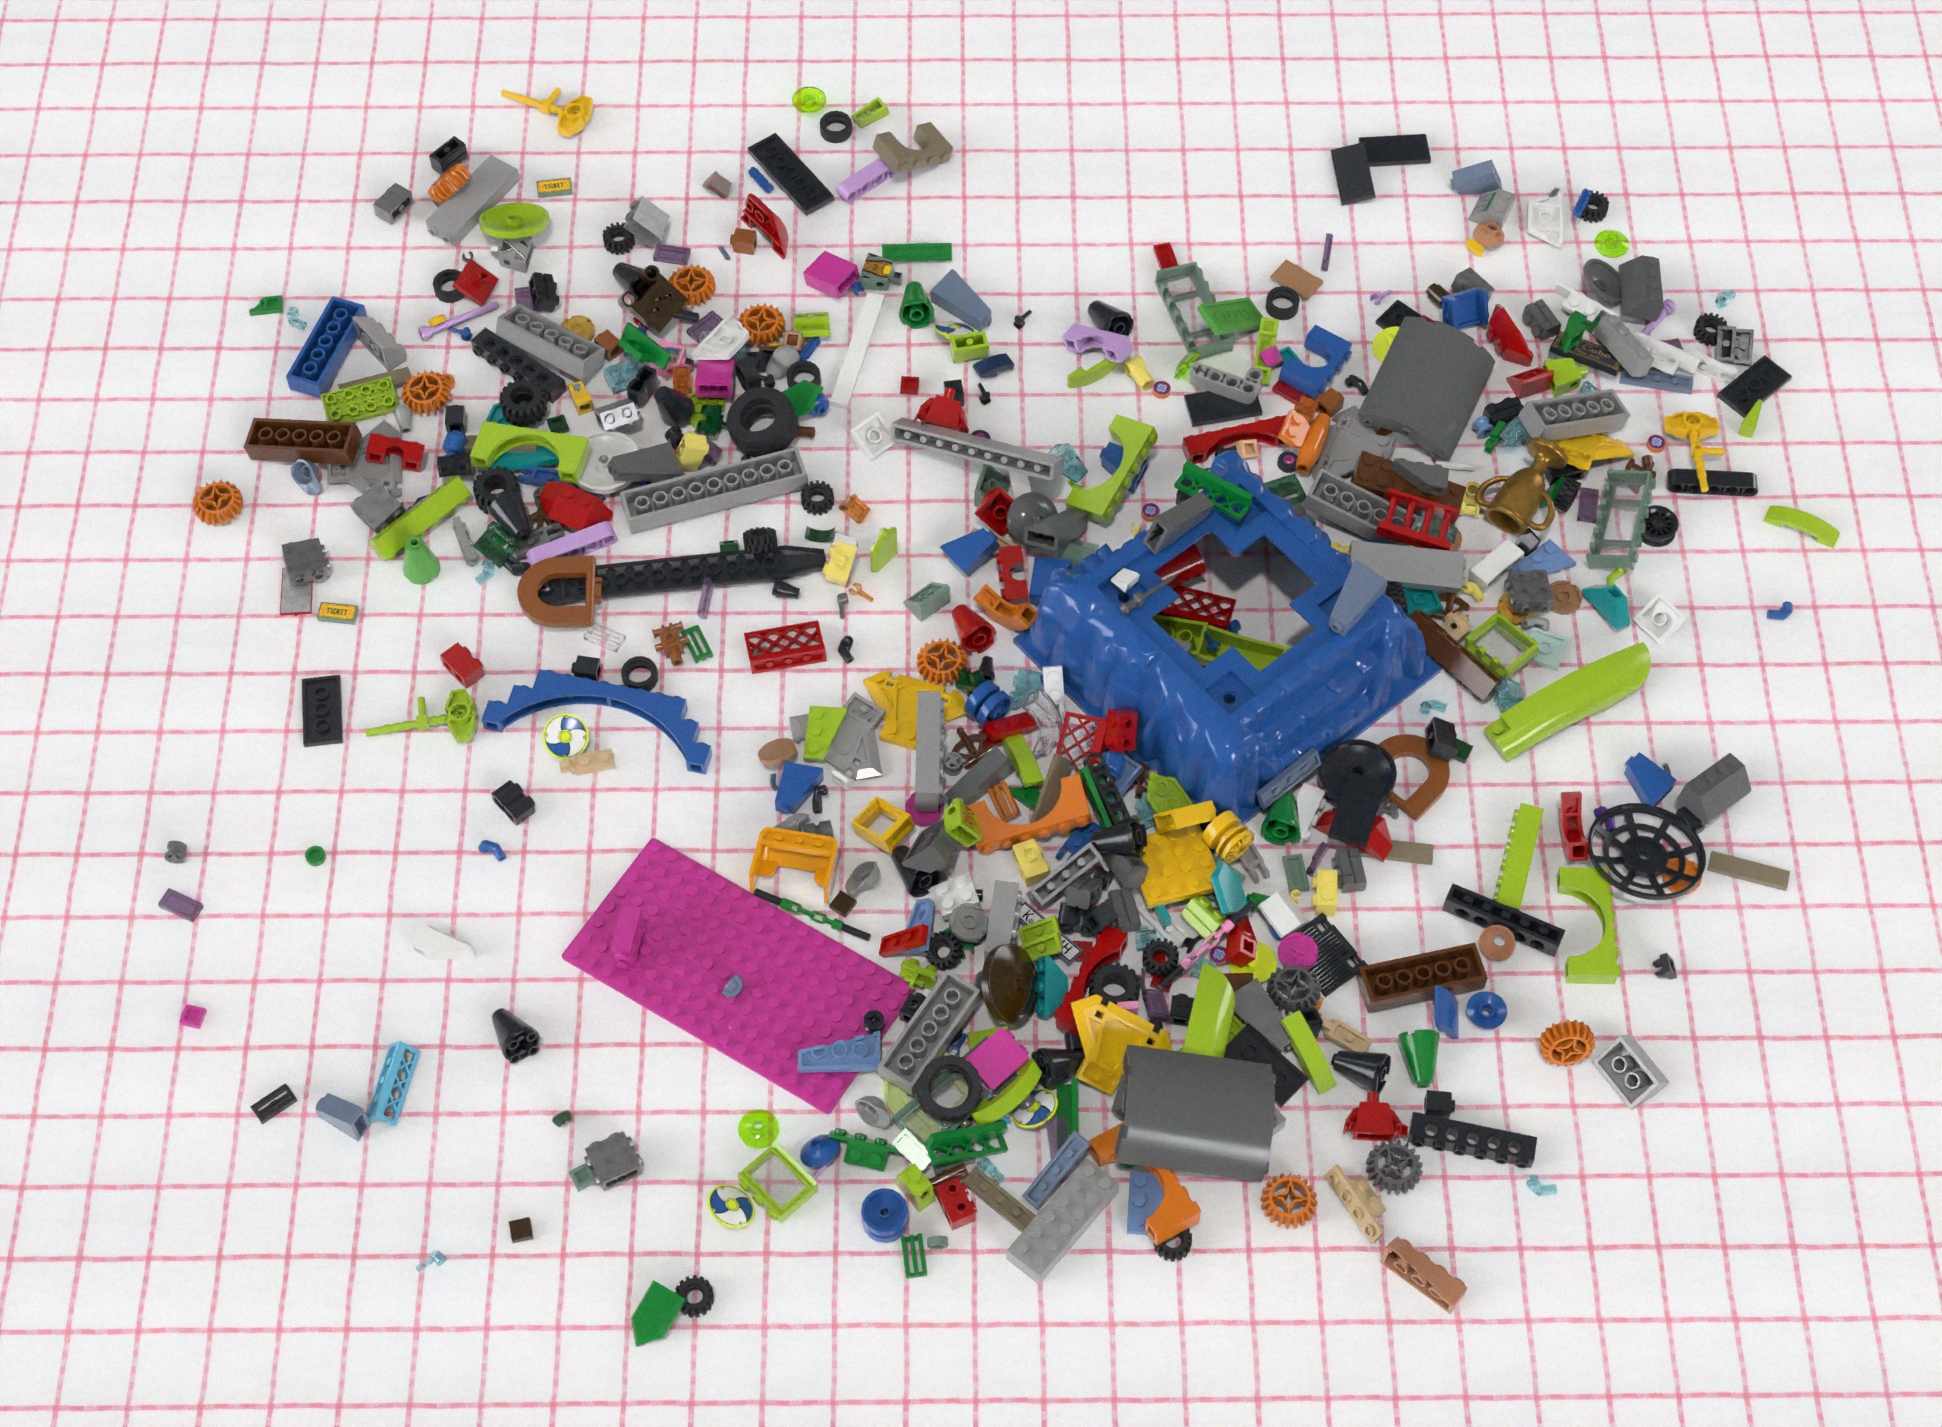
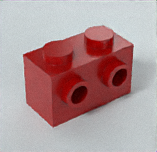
[440,642,484,689]
[1104,707,1138,752]
[935,1177,977,1231]

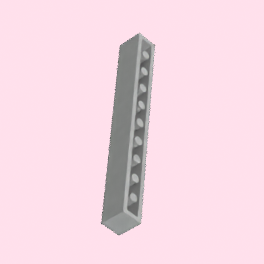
[891,417,1064,481]

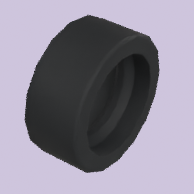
[820,111,852,143]
[433,269,465,303]
[1265,286,1300,320]
[734,357,761,391]
[787,360,821,388]
[621,656,658,691]

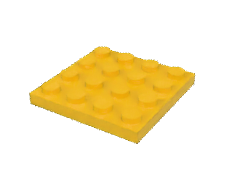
[1140,824,1216,909]

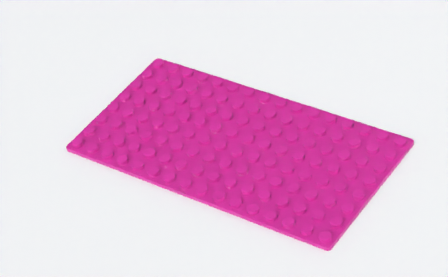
[562,838,916,1114]

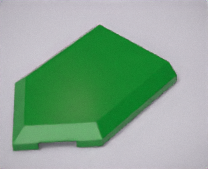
[782,380,824,418]
[631,1280,686,1347]

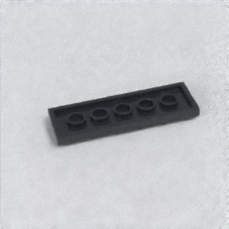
[748,133,834,216]

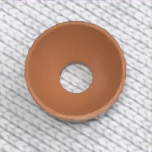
[1473,221,1505,248]
[1479,924,1516,961]

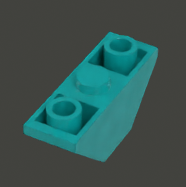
[1581,585,1631,630]
[1035,956,1068,1018]

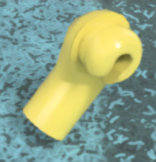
[1461,581,1485,603]

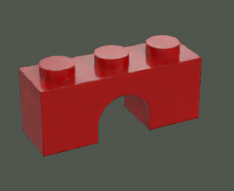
[365,433,425,472]
[995,545,1029,605]

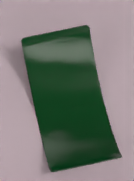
[805,526,835,543]

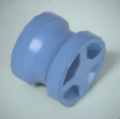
[1472,416,1494,439]

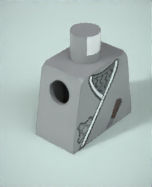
[491,236,534,273]

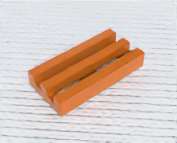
[987,780,1021,823]

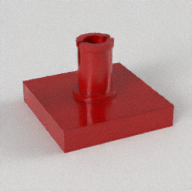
[452,258,499,307]

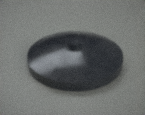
[1318,739,1397,803]

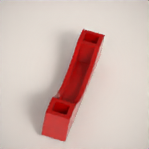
[1182,415,1287,464]
[1054,926,1128,1036]

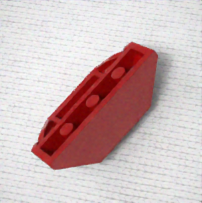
[1486,304,1533,367]
[539,482,614,532]
[1314,807,1393,862]

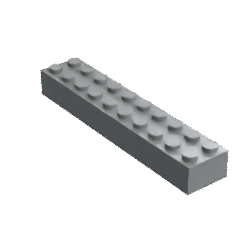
[620,447,808,533]

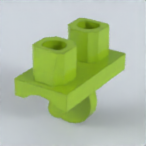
[899,957,937,990]

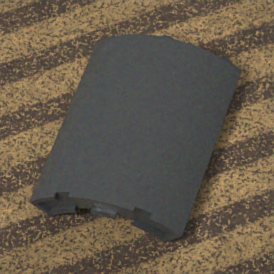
[1357,317,1496,461]
[1114,1044,1277,1182]

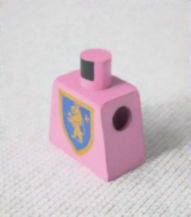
[649,338,694,377]

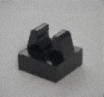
[1652,953,1677,980]

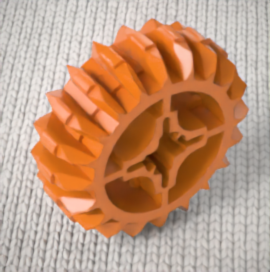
[428,163,471,203]
[669,264,716,307]
[738,303,785,347]
[402,370,451,416]
[192,479,243,526]
[916,638,968,687]
[1539,1019,1595,1067]
[1260,1173,1318,1229]

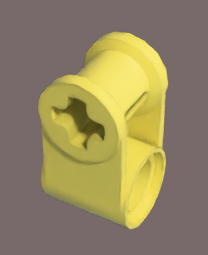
[1459,481,1480,518]

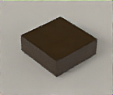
[829,890,857,918]
[509,1217,534,1243]

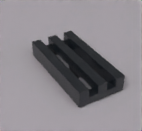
[250,1083,298,1124]

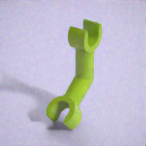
[1607,568,1627,585]

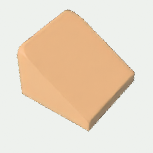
[1235,439,1258,459]

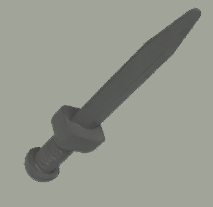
[1120,575,1177,614]

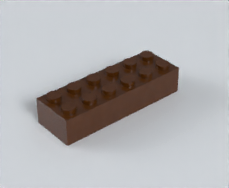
[244,418,362,465]
[1350,450,1466,525]
[1356,942,1488,1013]

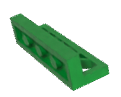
[1174,461,1253,521]
[1078,763,1121,829]
[1056,1078,1079,1165]
[924,1121,1008,1166]

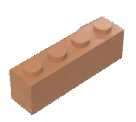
[1380,1236,1468,1314]

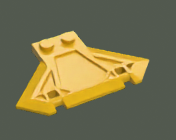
[1552,433,1635,471]
[862,670,967,751]
[1070,994,1173,1096]

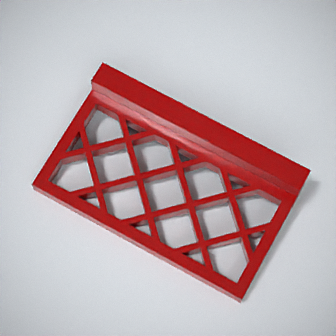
[1157,585,1236,631]
[744,620,827,674]
[1055,711,1106,796]

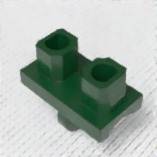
[696,404,727,438]
[955,667,988,697]

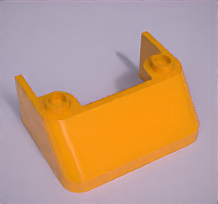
[749,827,838,904]

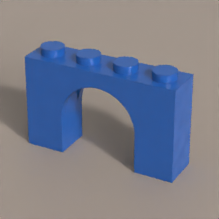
[1278,324,1352,399]

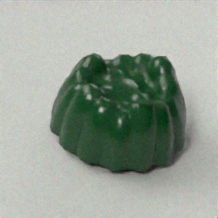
[552,1110,571,1127]

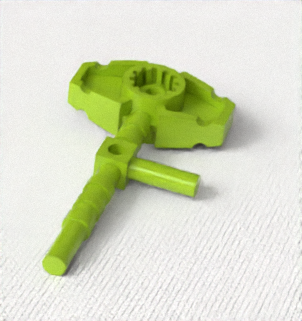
[365,688,478,743]

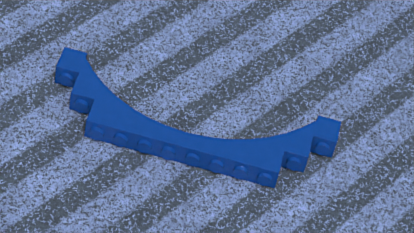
[482,669,712,775]

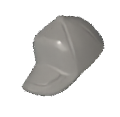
[766,344,800,380]
[774,813,809,832]
[845,861,880,894]
[855,1096,891,1128]

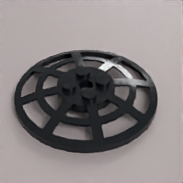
[1587,803,1706,900]

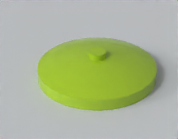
[479,203,549,239]

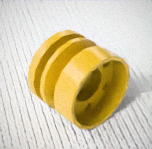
[1202,810,1255,864]

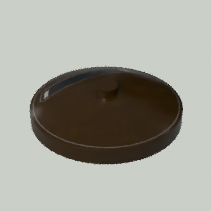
[981,943,1038,1026]

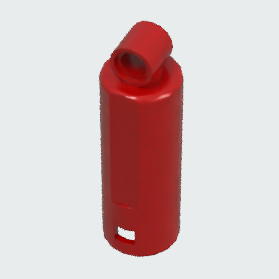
[1121,544,1207,602]

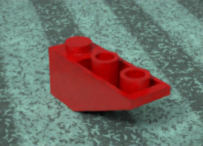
[1225,915,1257,968]

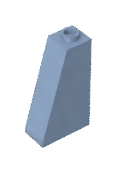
[930,269,992,332]
[1328,559,1388,636]

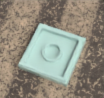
[1522,626,1568,671]

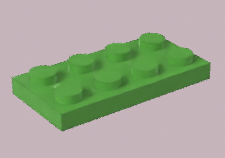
[1197,297,1263,335]

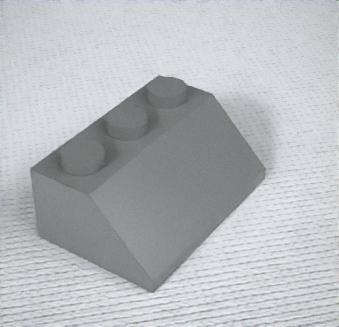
[352,316,406,372]
[1592,1034,1669,1110]

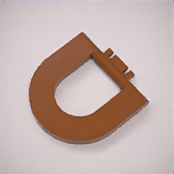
[517,556,602,628]
[1378,734,1450,822]

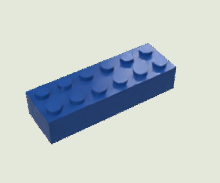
[286,296,368,398]

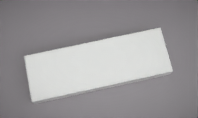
[1137,901,1190,950]

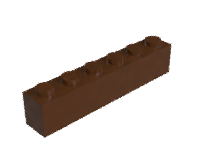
[1409,610,1504,701]

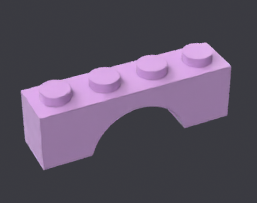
[1062,323,1133,364]

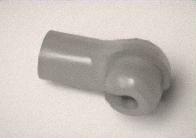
[1521,616,1550,631]

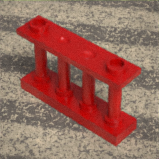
[1374,488,1460,551]

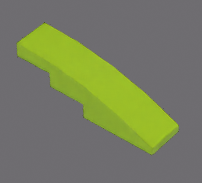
[1001,734,1044,787]
[1280,1010,1337,1095]

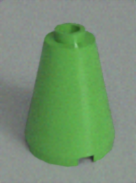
[403,537,441,585]

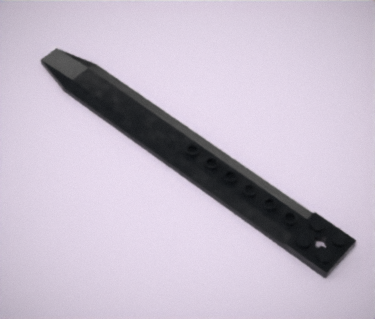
[538,545,826,606]

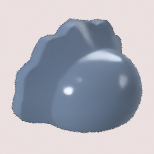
[722,974,743,997]

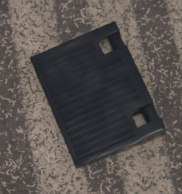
[1295,912,1368,998]

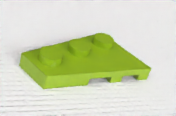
[803,706,848,762]

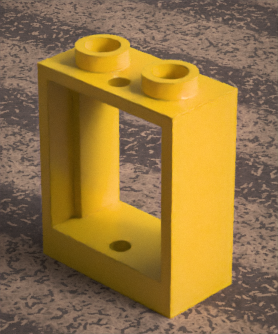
[851,796,915,853]
[1153,800,1216,834]

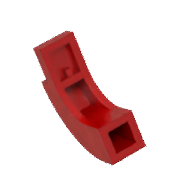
[1558,791,1589,861]

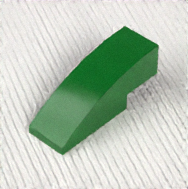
[1561,310,1588,353]

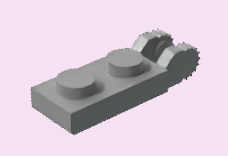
[453,516,477,567]
[1238,843,1270,883]

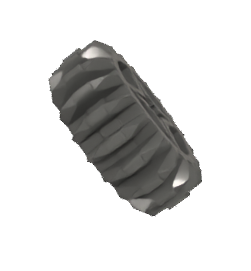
[1266,963,1322,1015]
[1366,1139,1423,1195]

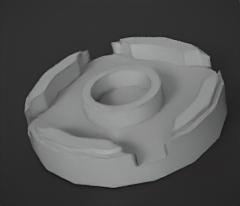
[949,903,989,942]

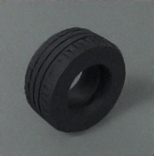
[726,387,799,458]

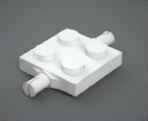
[932,869,981,921]

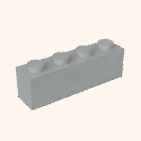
[1594,315,1655,377]
[1026,842,1103,909]

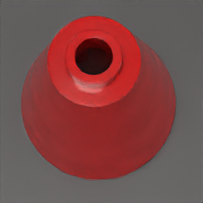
[952,604,997,654]

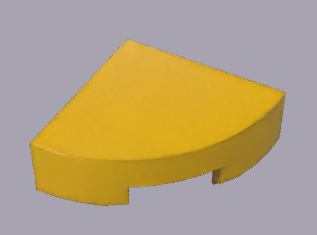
[1465,239,1484,257]

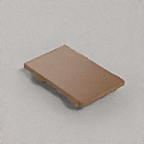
[1270,259,1323,300]

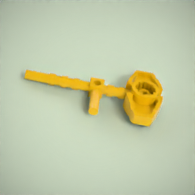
[501,87,594,137]
[1663,411,1725,492]

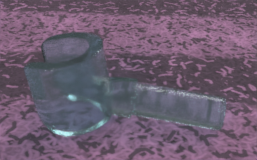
[416,1250,447,1271]

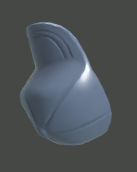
[291,459,321,495]

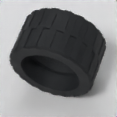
[916,1055,982,1122]

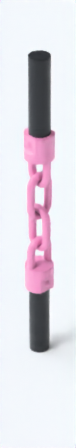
[1157,900,1256,990]

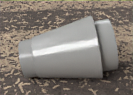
[394,405,412,433]

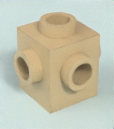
[1441,611,1473,641]

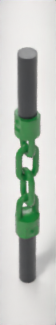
[753,888,871,941]

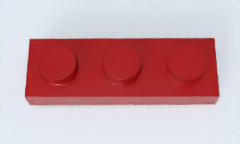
[982,710,1042,742]
[879,923,929,958]

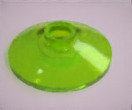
[792,87,826,113]
[1594,230,1629,258]
[738,1109,779,1149]

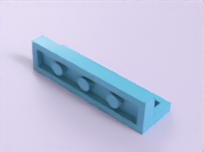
[366,1041,420,1126]

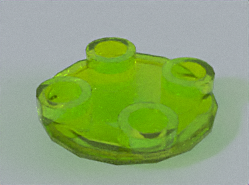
[1174,349,1200,380]

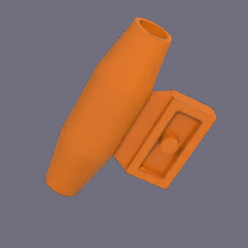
[1277,409,1331,474]

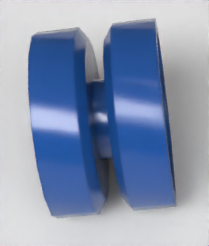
[964,680,1013,727]
[861,1188,908,1243]

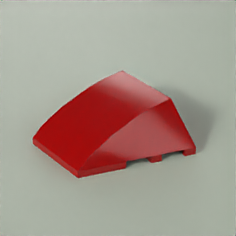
[740,193,789,260]

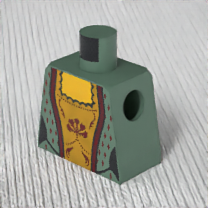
[859,253,903,291]

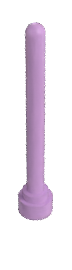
[1642,299,1677,335]
[418,302,499,341]

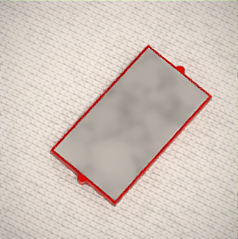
[280,568,313,616]

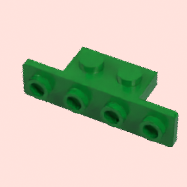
[618,322,671,370]
[828,1128,901,1172]

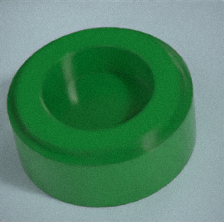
[305,846,326,866]

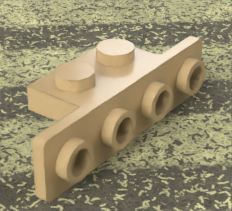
[1325,1164,1386,1244]

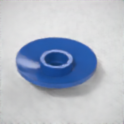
[1466,991,1507,1029]
[800,1134,839,1167]

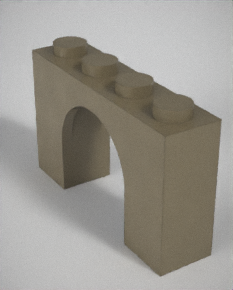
[872,122,953,174]

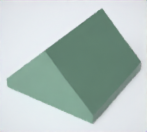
[974,464,1011,507]
[1056,539,1099,568]
[903,582,950,622]

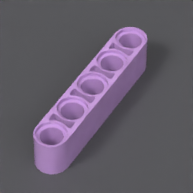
[836,157,898,203]
[526,521,617,566]

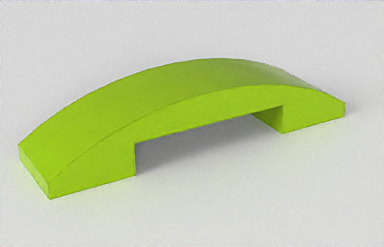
[1254,317,1279,385]
[1067,358,1119,388]
[1763,505,1840,549]
[970,1058,1042,1125]

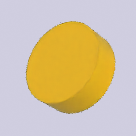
[428,314,446,327]

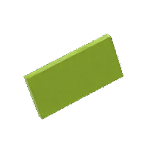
[320,376,399,422]

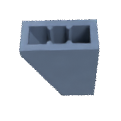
[1450,159,1502,195]
[315,1093,371,1141]

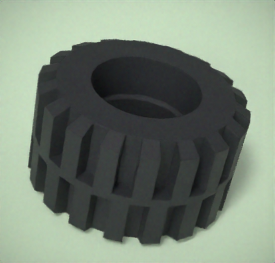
[499,378,547,428]
[473,466,521,514]
[1089,962,1140,1014]

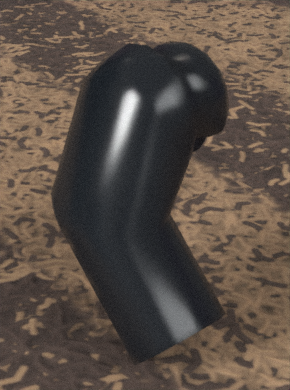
[812,785,828,814]

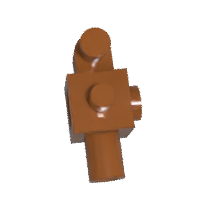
[652,621,689,666]

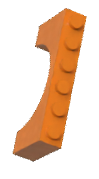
[966,774,1093,854]
[1088,1122,1201,1246]

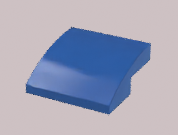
[1435,985,1459,1039]

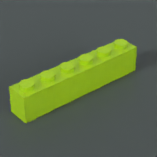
[368,476,471,560]
[1492,803,1544,910]

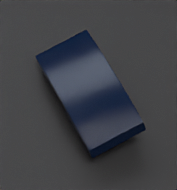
[973,353,1014,378]

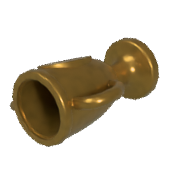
[1475,437,1569,536]

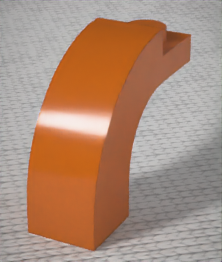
[973,584,1037,631]

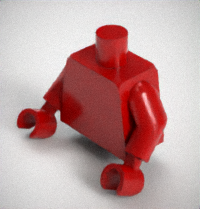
[913,387,969,434]
[1343,1092,1408,1142]

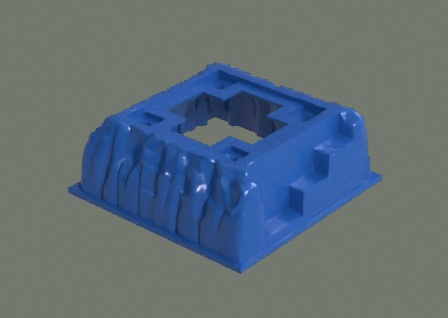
[1013,450,1441,831]

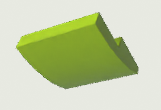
[793,312,830,337]
[1018,915,1063,962]

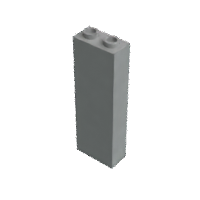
[426,155,520,247]
[1349,540,1466,593]

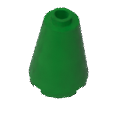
[899,281,934,329]
[1261,791,1300,846]
[1398,1029,1440,1088]

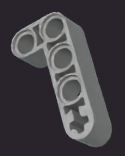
[1189,363,1263,404]

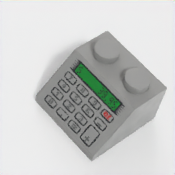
[1468,189,1516,229]

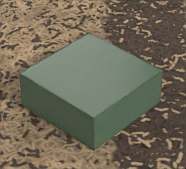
[569,1163,595,1192]

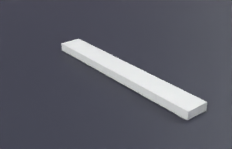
[830,292,885,409]

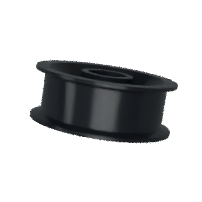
[1641,505,1679,547]

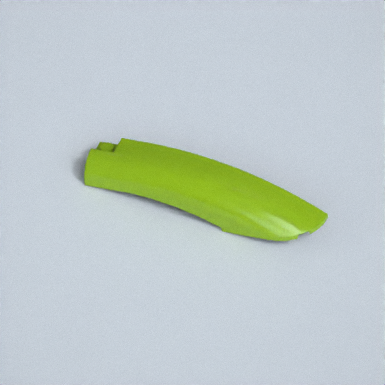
[1152,615,1292,672]
[1484,642,1651,763]
[1182,963,1235,1058]

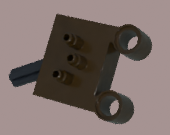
[618,265,699,335]

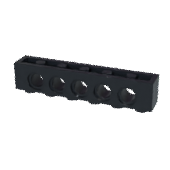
[471,327,567,404]
[1442,883,1566,957]
[1407,1112,1537,1168]

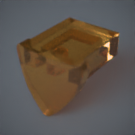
[839,493,870,524]

